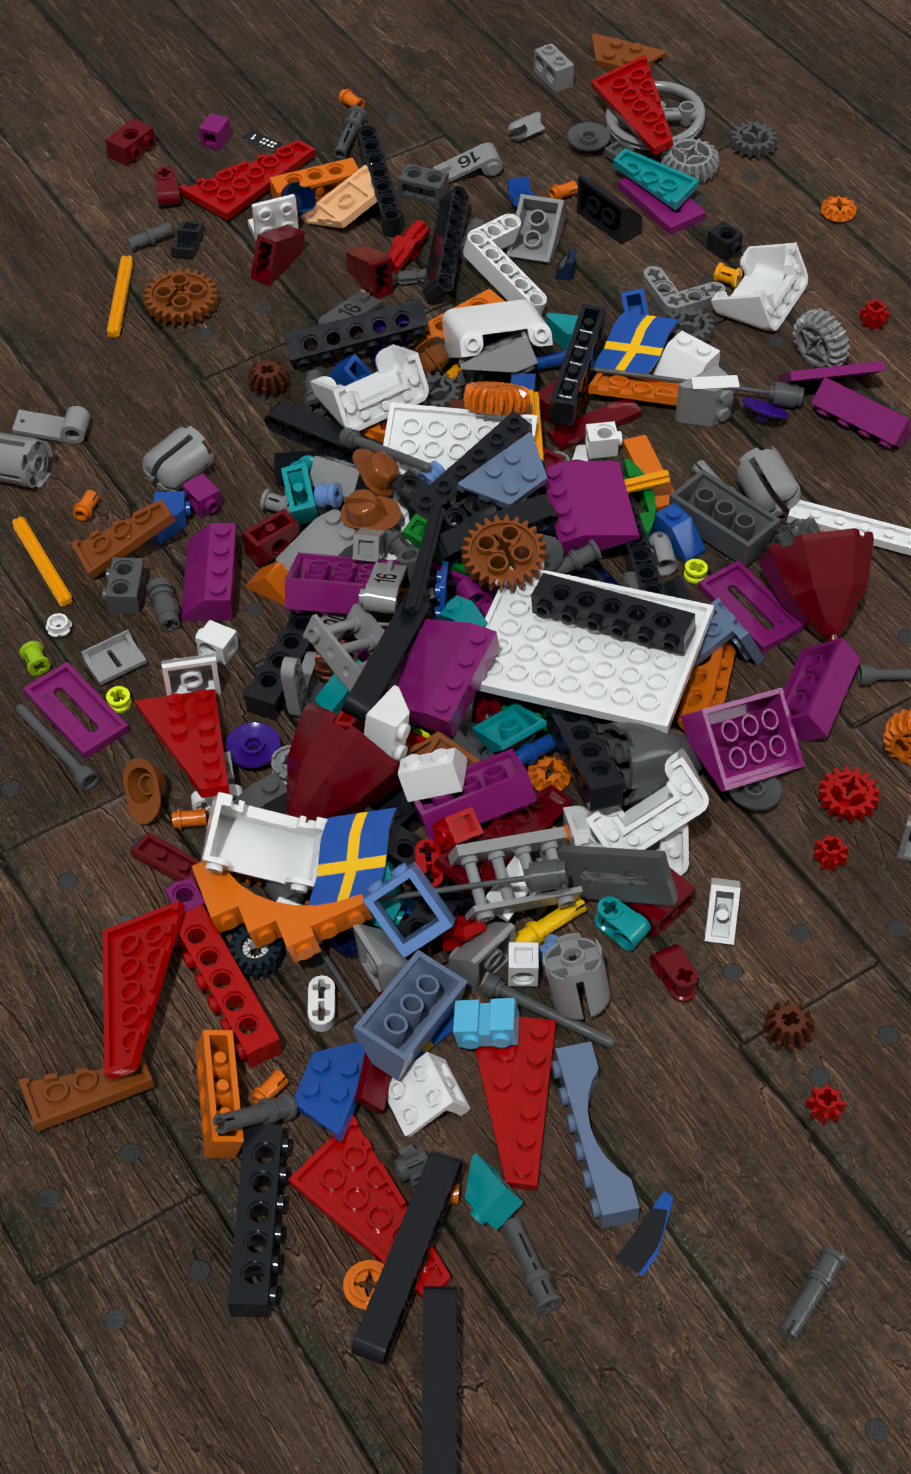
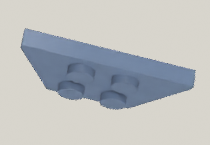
[457,432,547,508]

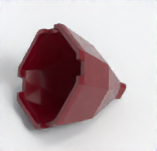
[759,528,874,642]
[286,702,401,821]

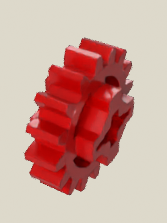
[818,766,880,823]

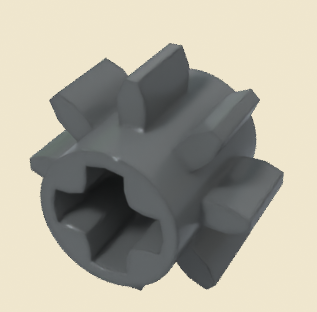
[456,369,487,391]
[393,1144,428,1187]

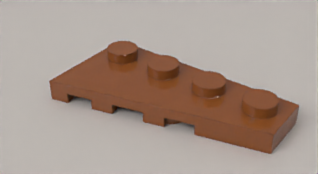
[71,499,176,579]
[19,1058,154,1132]

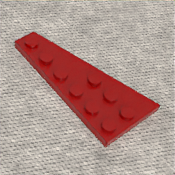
[591,54,673,155]
[179,140,316,221]
[135,689,230,798]
[103,901,185,1080]
[474,1016,556,1191]
[288,1115,451,1299]

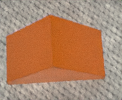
[246,561,289,606]

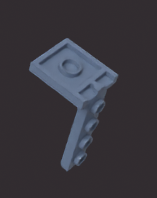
[693,598,765,668]

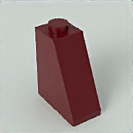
[251,225,305,285]
[346,245,393,299]

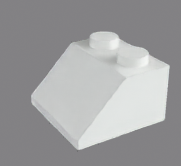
[652,331,720,384]
[161,653,221,696]
[364,685,411,762]
[398,748,468,802]

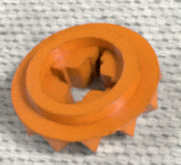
[821,195,857,222]
[528,755,571,791]
[343,1260,384,1311]

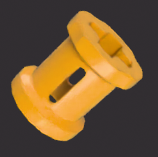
[713,262,743,289]

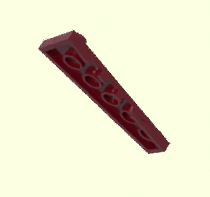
[433,784,573,897]

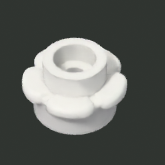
[46,613,72,637]

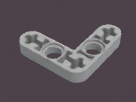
[643,266,726,315]
[280,651,319,717]

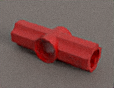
[387,220,430,273]

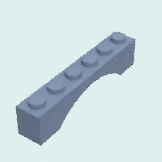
[551,1041,640,1229]

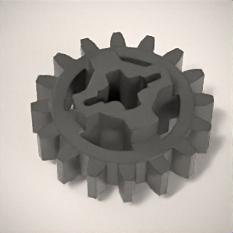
[730,121,778,158]
[666,306,714,342]
[417,371,462,407]
[767,517,820,548]

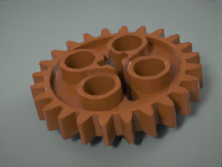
[143,268,219,326]
[461,515,547,593]

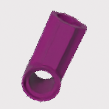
[456,577,495,611]

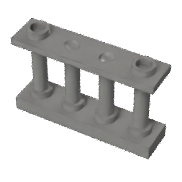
[304,603,406,692]
[448,827,583,923]

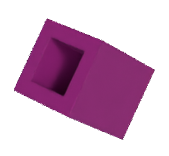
[199,113,231,150]

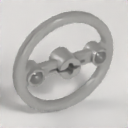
[606,81,705,151]

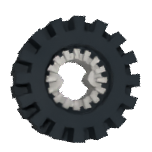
[229,927,283,981]

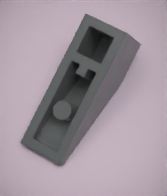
[205,772,287,831]

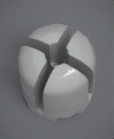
[143,425,214,492]
[0,432,53,488]
[734,446,801,517]
[543,933,610,1020]

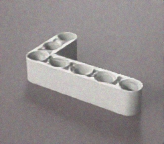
[463,214,547,315]

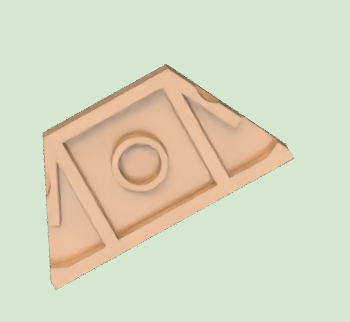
[300,165,377,228]

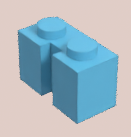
[453,998,519,1049]

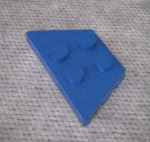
[294,1041,365,1141]

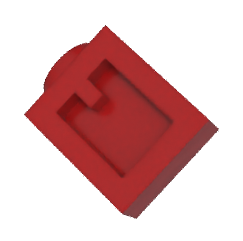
[432,807,484,851]
[441,915,486,951]

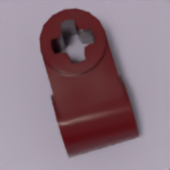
[155,166,181,207]
[649,944,698,1003]

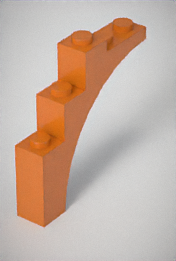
[192,862,372,963]

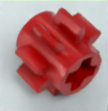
[859,300,890,329]
[812,835,849,871]
[805,1084,846,1125]

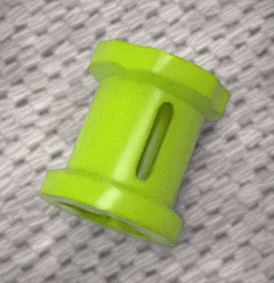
[19,641,51,676]

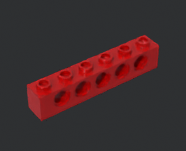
[174,905,282,1069]

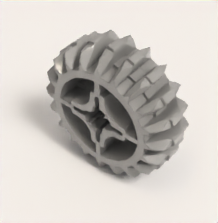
[660,137,719,184]
[792,308,851,368]

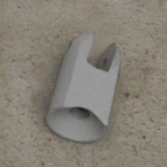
[508,112,545,142]
[649,532,678,576]

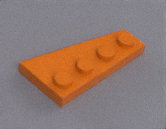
[588,372,679,406]

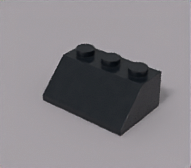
[577,175,642,245]

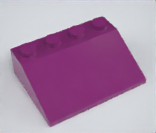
[545,461,640,557]
[285,552,399,619]
[386,619,500,737]
[681,687,805,792]

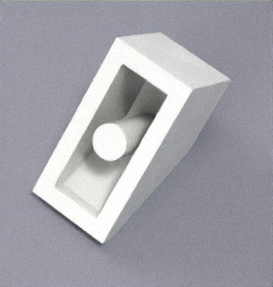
[705,878,741,945]

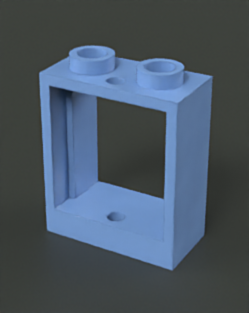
[363,861,456,958]

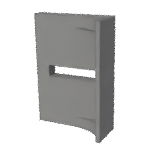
[81,630,147,685]

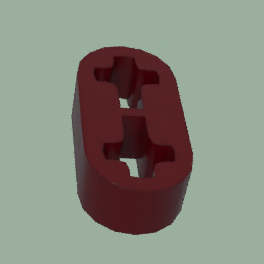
[475,690,501,725]

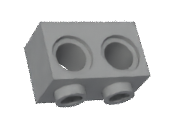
[534,43,574,93]

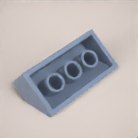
[353,950,468,1080]

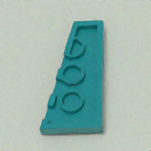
[613,148,699,210]

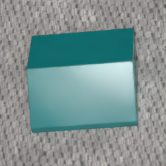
[472,703,547,753]

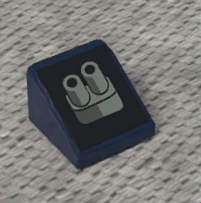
[555,248,576,281]

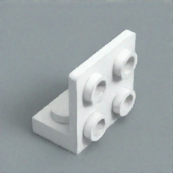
[248,194,298,241]
[387,1052,471,1137]

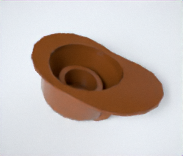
[414,336,450,376]
[352,449,399,497]
[341,489,401,530]
[123,758,167,824]

